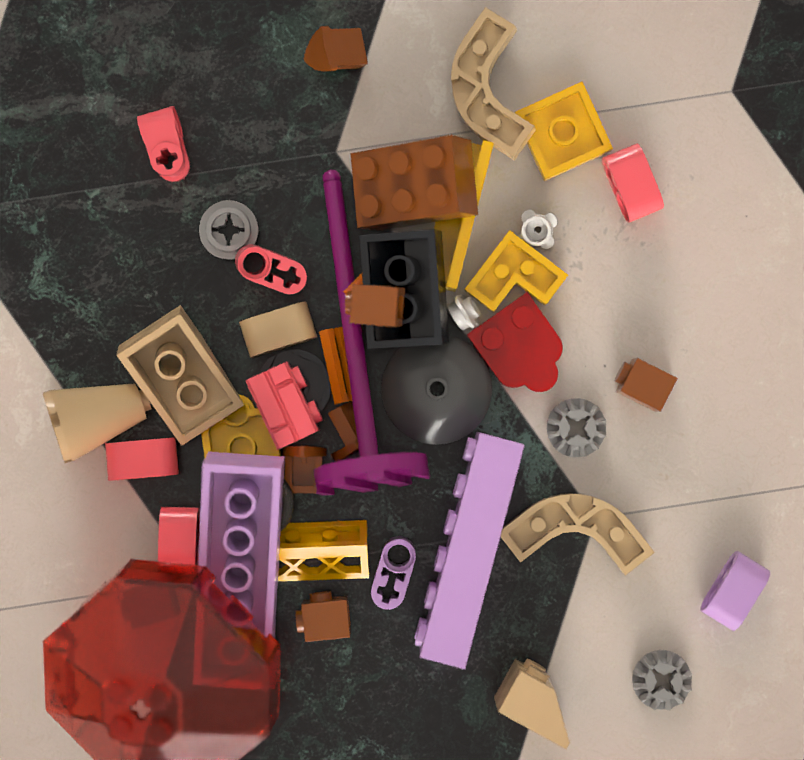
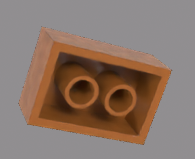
[350,135,478,231]

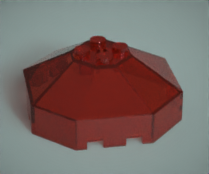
[43,559,280,760]

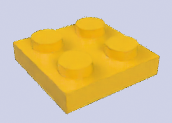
[515,81,613,181]

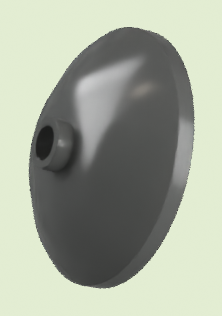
[381,335,492,444]

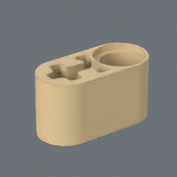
[239,302,317,358]

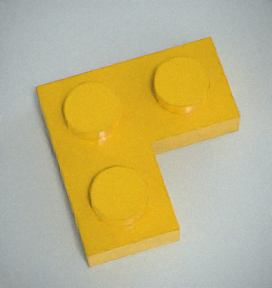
[464,230,569,312]

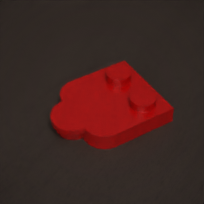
[466,292,563,392]

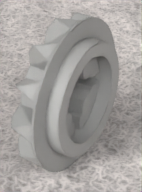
[199,200,259,260]
[547,398,606,457]
[632,650,692,710]

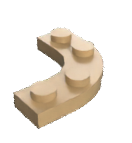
[451,7,536,161]
[500,493,655,576]

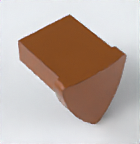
[304,26,368,71]
[328,401,359,462]
[282,445,327,493]

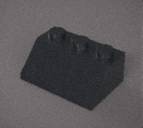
[359,229,449,349]

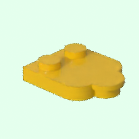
[201,394,285,480]

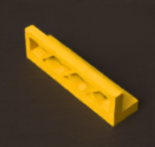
[433,140,494,292]
[278,520,369,582]

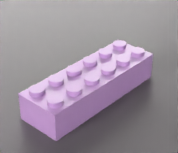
[414,432,524,669]
[193,452,285,689]

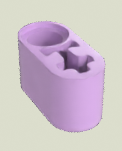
[371,536,416,610]
[700,551,770,631]

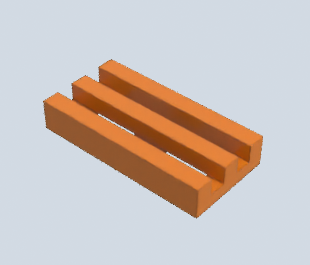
[319,327,352,404]

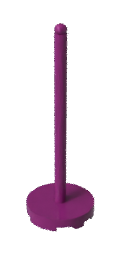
[314,169,430,495]

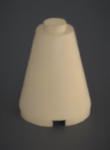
[42,384,151,463]

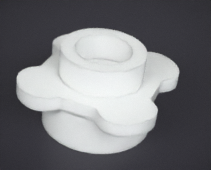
[518,209,558,249]
[448,294,481,330]

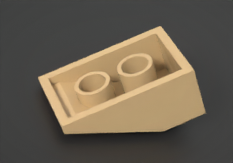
[117,305,244,446]

